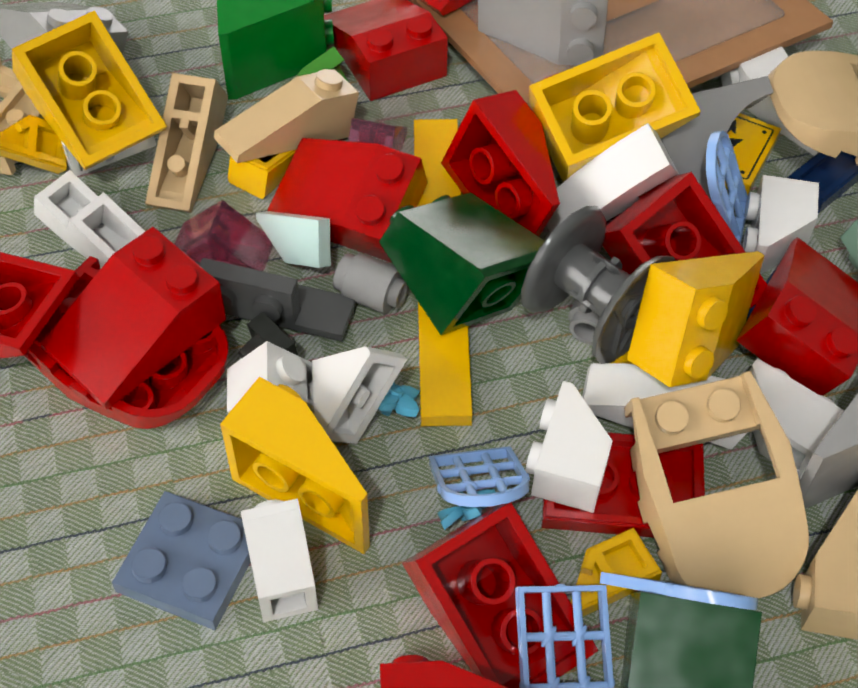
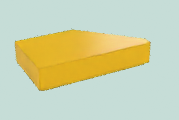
[0,115,67,174]
[570,528,662,617]

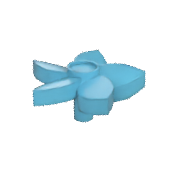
[378,382,420,417]
[437,489,496,530]

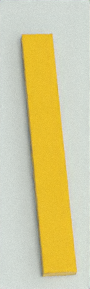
[414,119,472,426]

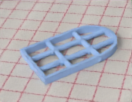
[706,131,748,244]
[428,446,530,507]
[600,572,758,610]
[515,583,615,688]

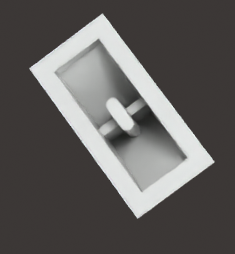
[312,346,407,444]

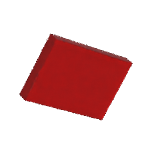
[541,432,705,538]

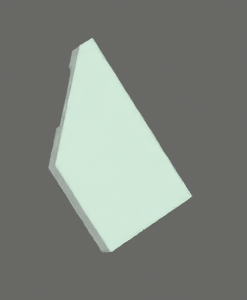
[256,211,331,268]

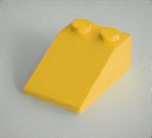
[12,10,167,170]
[528,32,701,182]
[627,251,765,387]
[220,377,370,554]

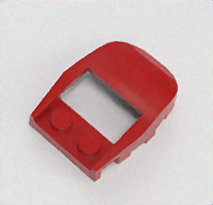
[24,256,228,429]

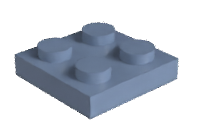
[112,491,251,630]

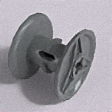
[521,206,676,364]

